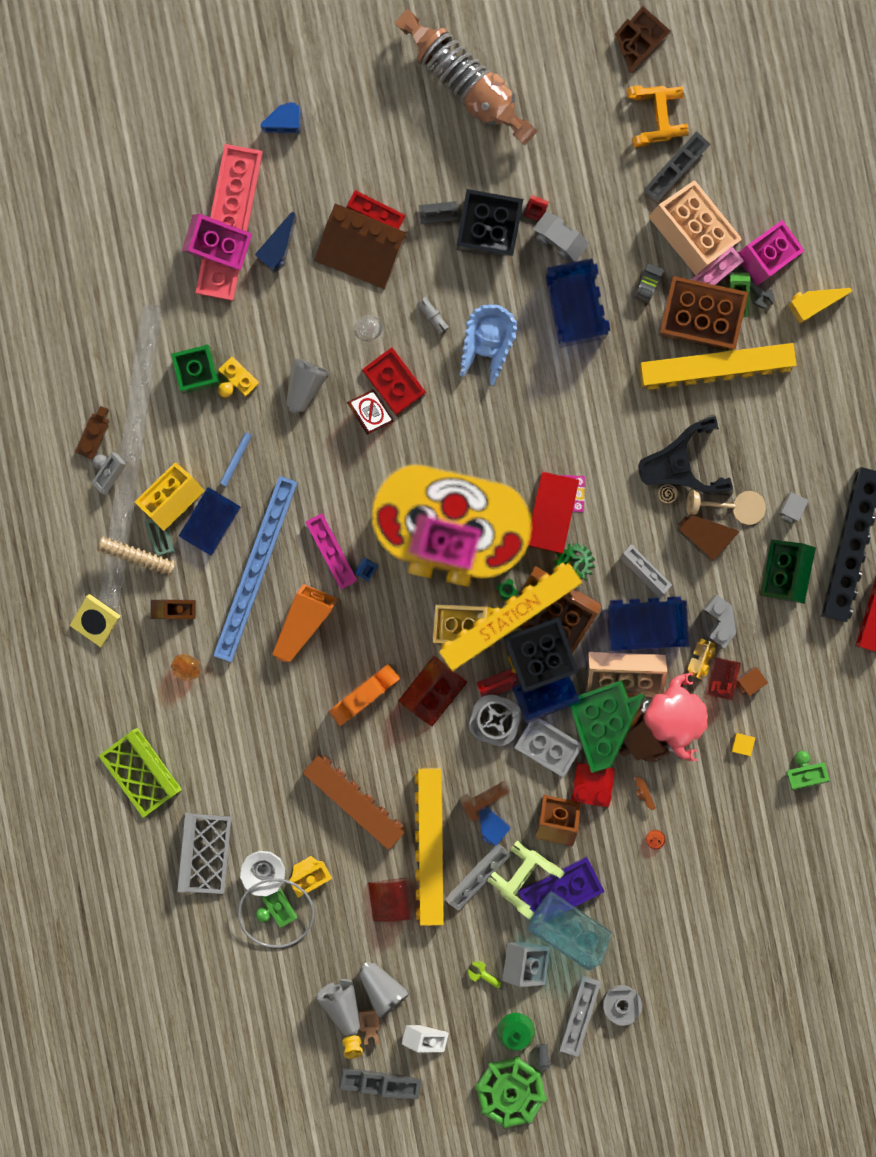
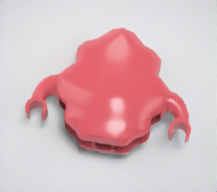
[644,673,708,761]

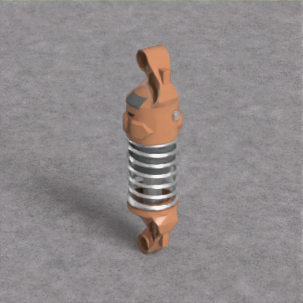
[394,9,538,146]

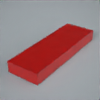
[346,190,406,229]

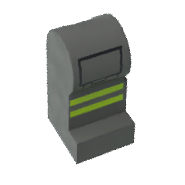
[634,263,664,304]

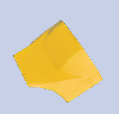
[289,856,332,898]

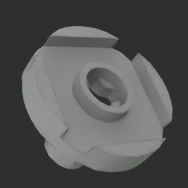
[603,985,642,1026]

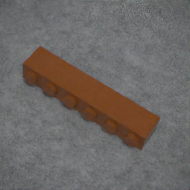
[303,754,405,850]

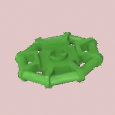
[475,1056,547,1129]

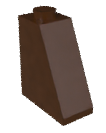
[677,515,739,561]

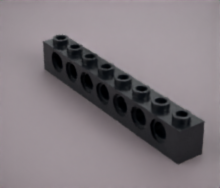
[820,467,876,622]

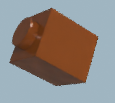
[735,667,768,696]

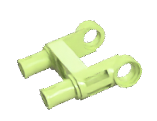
[487,841,565,919]

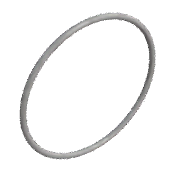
[238,878,314,948]

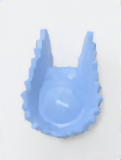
[459,305,517,385]

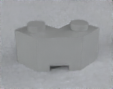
[532,212,589,262]
[702,595,736,649]

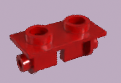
[476,668,519,697]

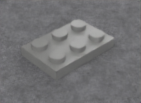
[514,715,583,778]

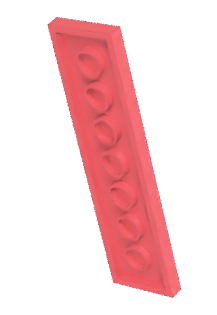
[195,144,263,301]

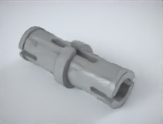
[417,297,449,335]

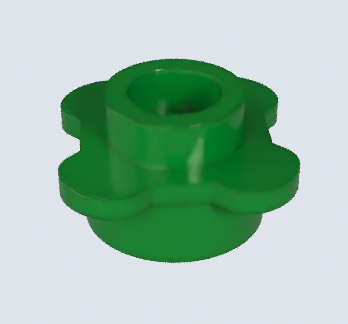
[496,579,518,601]

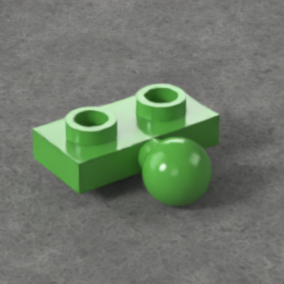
[786,751,830,791]
[256,888,298,928]

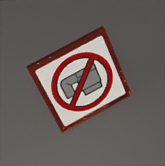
[347,389,394,435]

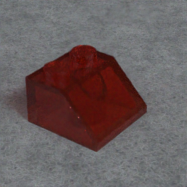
[368,877,411,922]

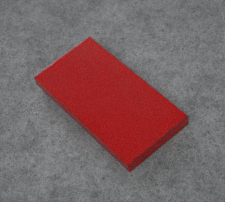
[527,472,579,554]

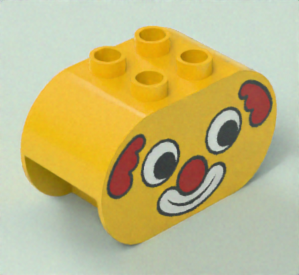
[373,465,531,587]

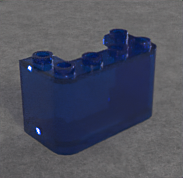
[545,258,610,348]
[606,596,689,651]

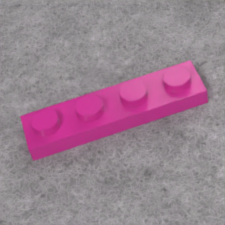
[306,513,358,590]

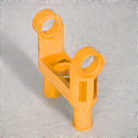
[626,86,688,147]

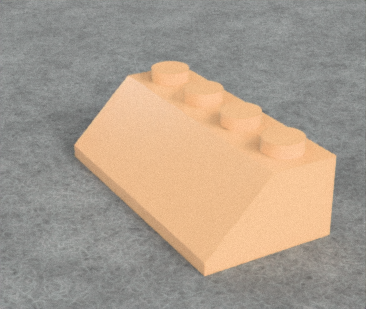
[586,652,667,698]

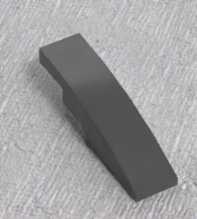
[644,131,711,203]
[339,1068,421,1099]

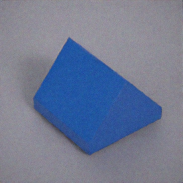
[354,557,378,582]

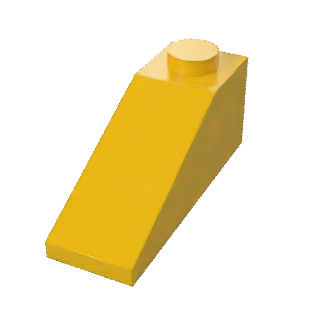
[788,288,852,324]

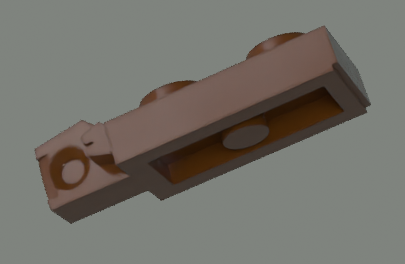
[75,406,109,460]

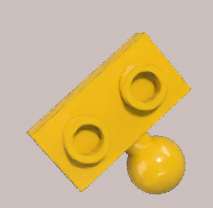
[218,356,259,398]

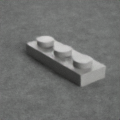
[619,544,672,598]

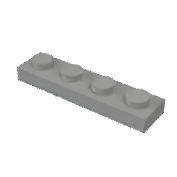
[445,843,511,911]
[559,975,601,1057]

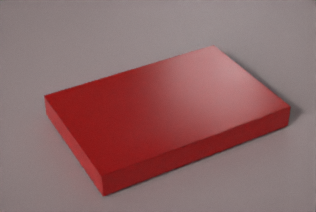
[362,347,426,416]

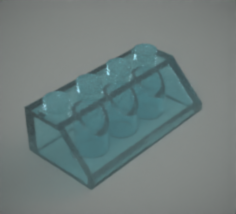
[527,891,612,971]

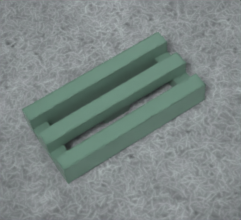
[144,519,175,557]

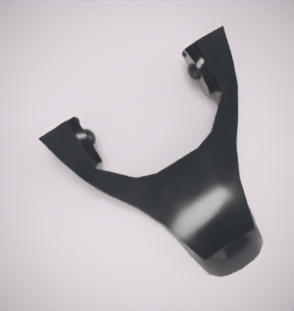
[638,414,733,496]

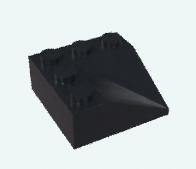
[456,189,523,256]
[503,618,579,692]

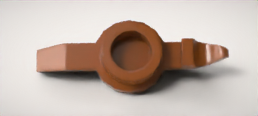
[633,776,656,810]

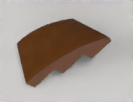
[615,6,671,74]

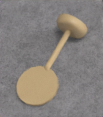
[686,489,766,525]

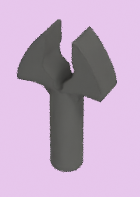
[750,277,774,309]

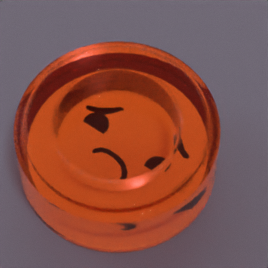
[646,829,666,849]

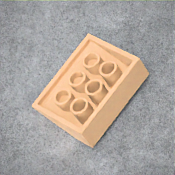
[648,180,742,275]

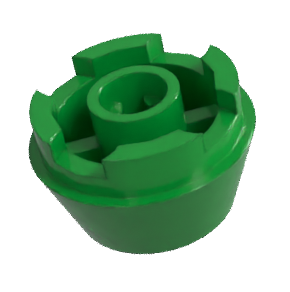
[497,1013,535,1051]

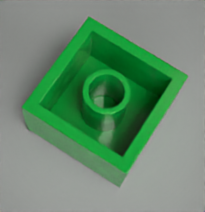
[171,345,220,394]

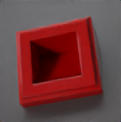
[524,195,549,222]

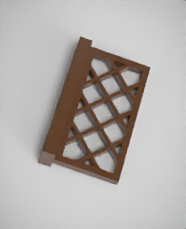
[461,781,510,822]

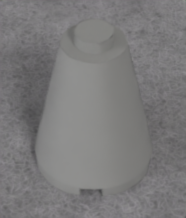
[286,358,329,414]
[359,962,410,1018]
[317,979,360,1036]

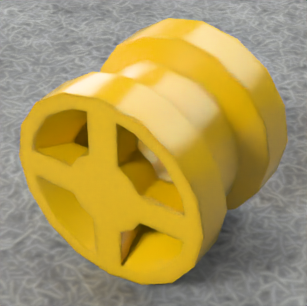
[342,1036,363,1059]

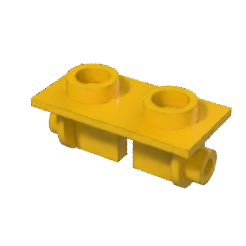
[687,639,716,680]

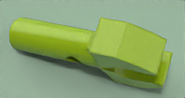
[468,961,502,989]

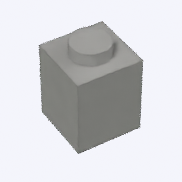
[778,492,809,524]

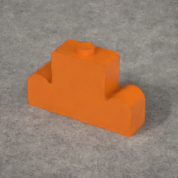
[328,663,400,726]

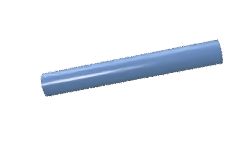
[220,432,252,487]

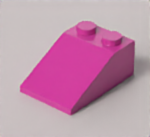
[182,213,252,270]
[738,220,805,286]
[409,514,481,569]

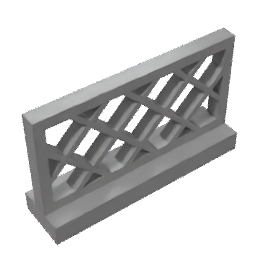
[177,812,231,894]

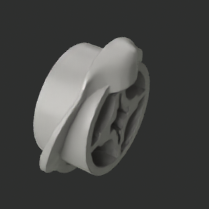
[469,695,521,746]

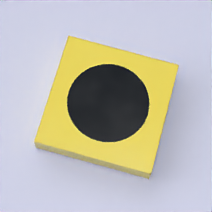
[69,594,121,647]

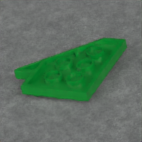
[568,681,645,773]

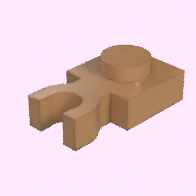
[359,1009,380,1045]

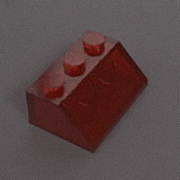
[398,656,467,727]

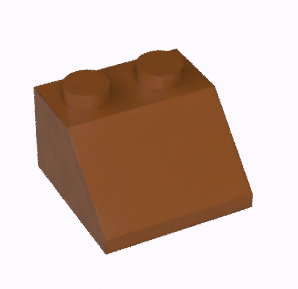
[535,795,581,846]

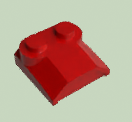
[571,762,615,807]

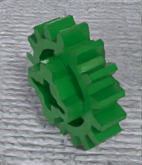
[553,543,595,581]

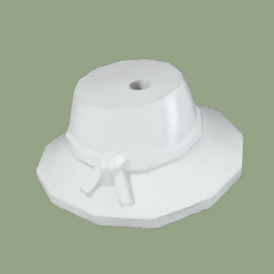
[240,851,285,896]

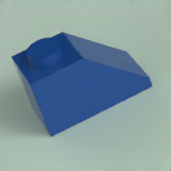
[261,102,301,133]
[479,806,511,846]

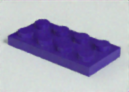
[518,856,605,926]

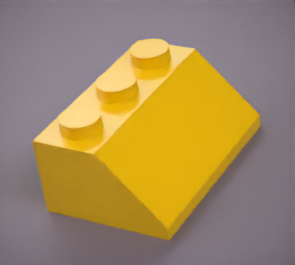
[135,462,205,531]

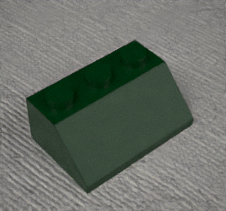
[760,539,816,604]

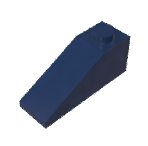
[255,211,297,273]

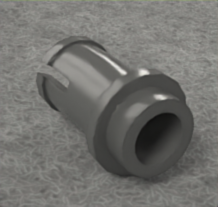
[536,1044,551,1070]

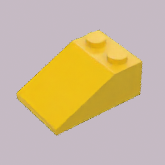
[433,605,495,647]

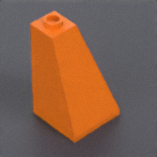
[272,584,339,662]

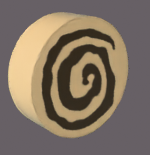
[657,484,677,504]

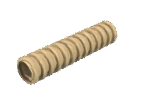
[96,536,175,577]

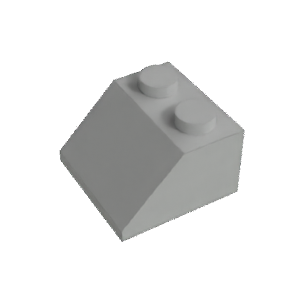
[503,942,550,987]

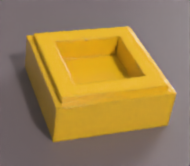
[731,733,755,756]

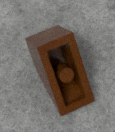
[150,600,196,619]

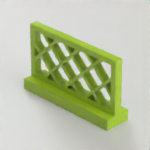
[99,727,182,818]

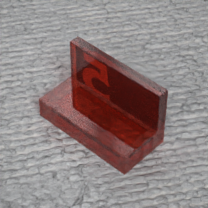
[707,657,741,700]

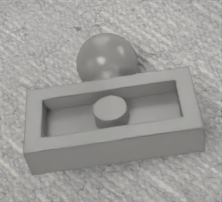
[92,452,126,495]

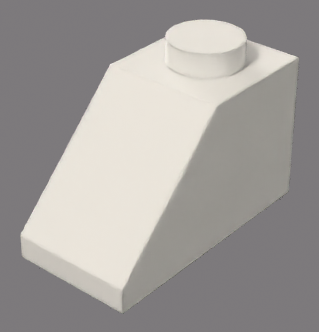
[402,1025,449,1052]

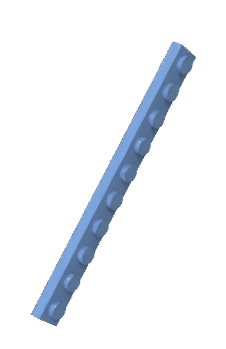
[213,476,298,662]

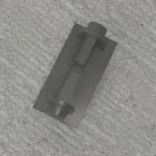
[419,201,458,224]

